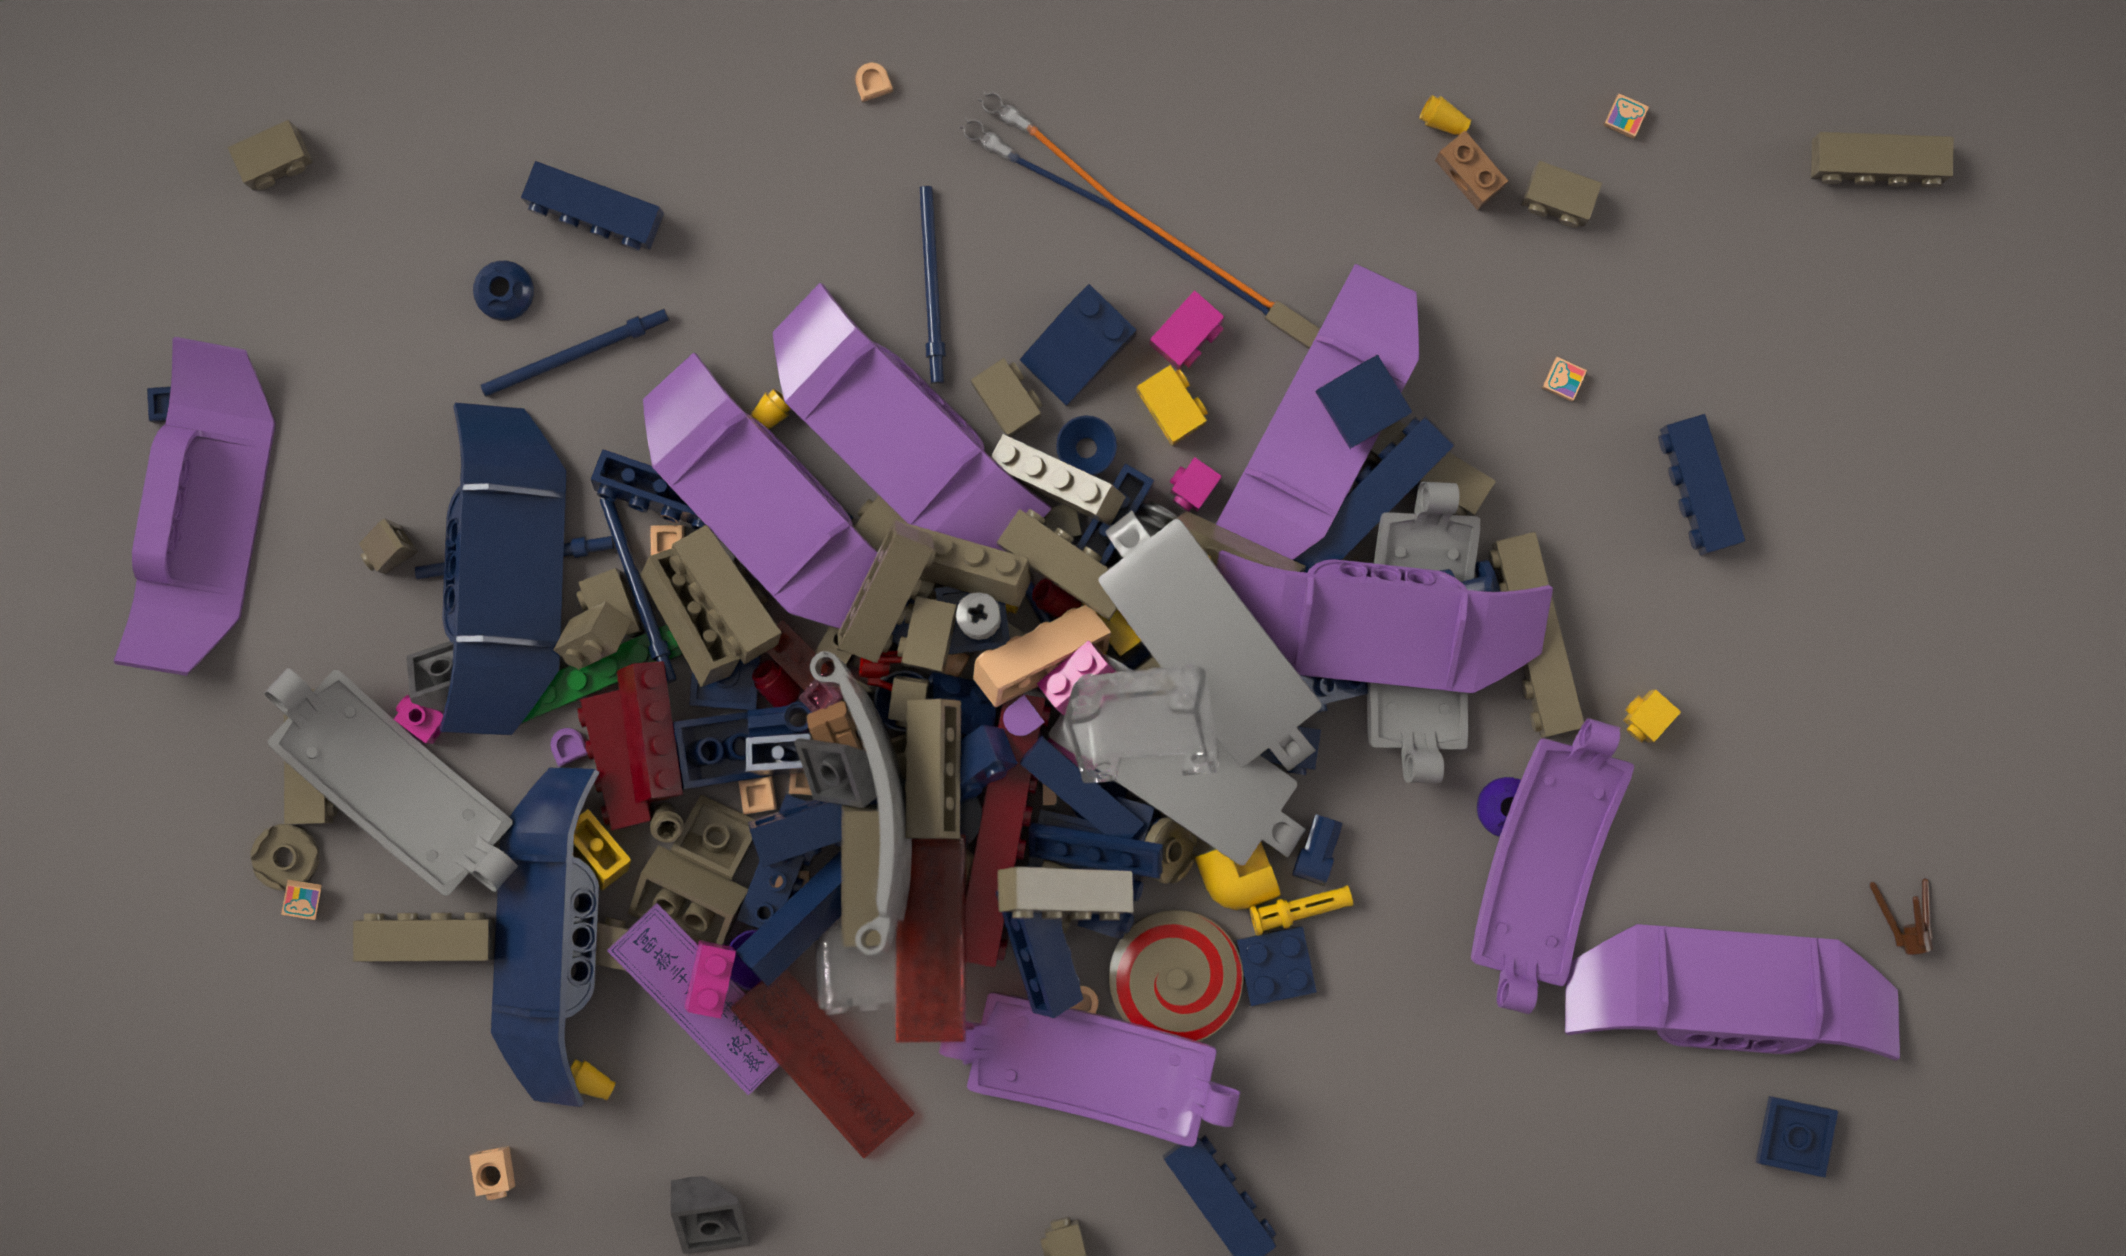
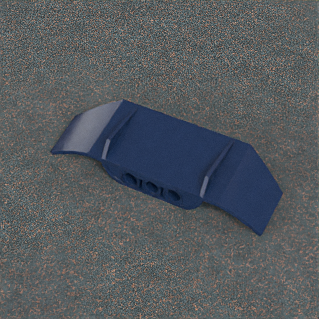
[440,402,566,735]
[491,767,600,1107]

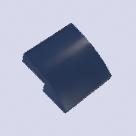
[1315,354,1412,449]

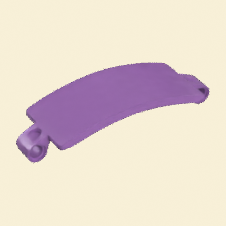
[1471,719,1634,1015]
[939,992,1240,1147]

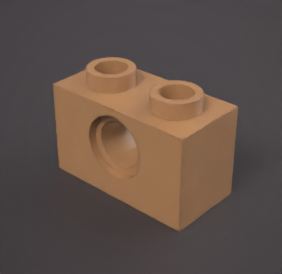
[1435,131,1508,210]

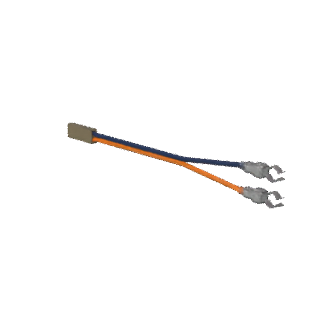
[959,91,1320,349]

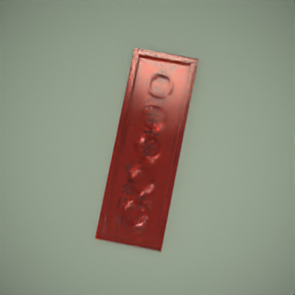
[896,834,966,1043]
[730,969,915,1159]

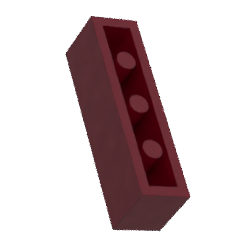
[617,661,683,804]
[577,690,654,830]

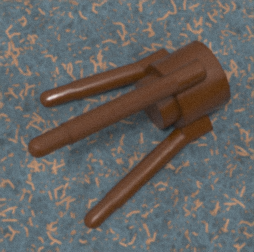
[1870,878,1933,955]

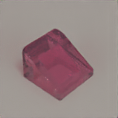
[799,673,844,712]

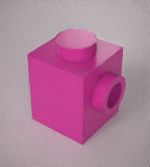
[1170,457,1222,512]
[393,694,444,744]

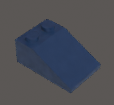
[1019,284,1137,406]
[673,712,775,790]

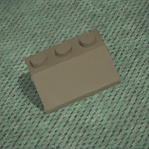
[628,845,748,945]

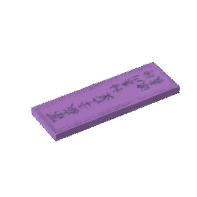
[607,903,797,1095]

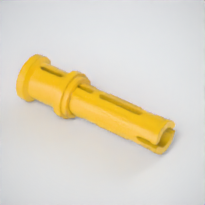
[1249,885,1353,936]

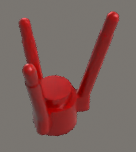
[859,651,902,692]

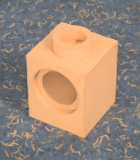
[469,1146,516,1200]

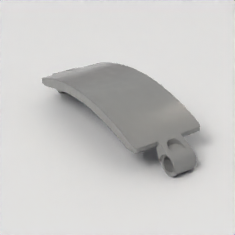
[1367,482,1480,783]
[1099,511,1321,771]
[810,651,912,956]
[1039,654,1306,865]
[264,668,518,896]

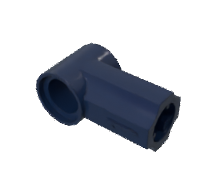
[747,702,812,737]
[1292,814,1343,886]

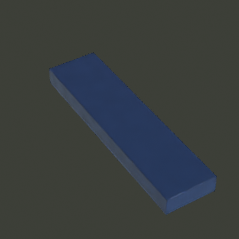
[1019,736,1144,839]
[1029,823,1163,879]

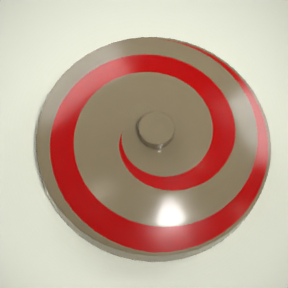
[1109,910,1244,1042]

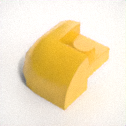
[1195,841,1281,910]

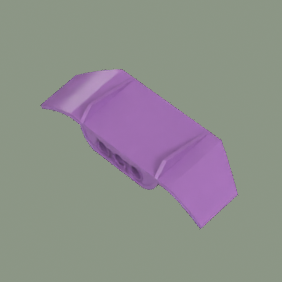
[1216,264,1419,560]
[772,283,1051,552]
[114,337,276,676]
[643,352,878,629]
[1217,550,1553,693]
[1565,924,1900,1061]

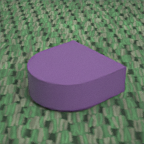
[1003,695,1045,736]
[550,728,588,767]

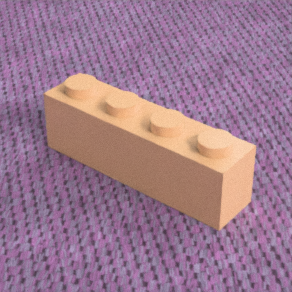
[973,605,1111,708]

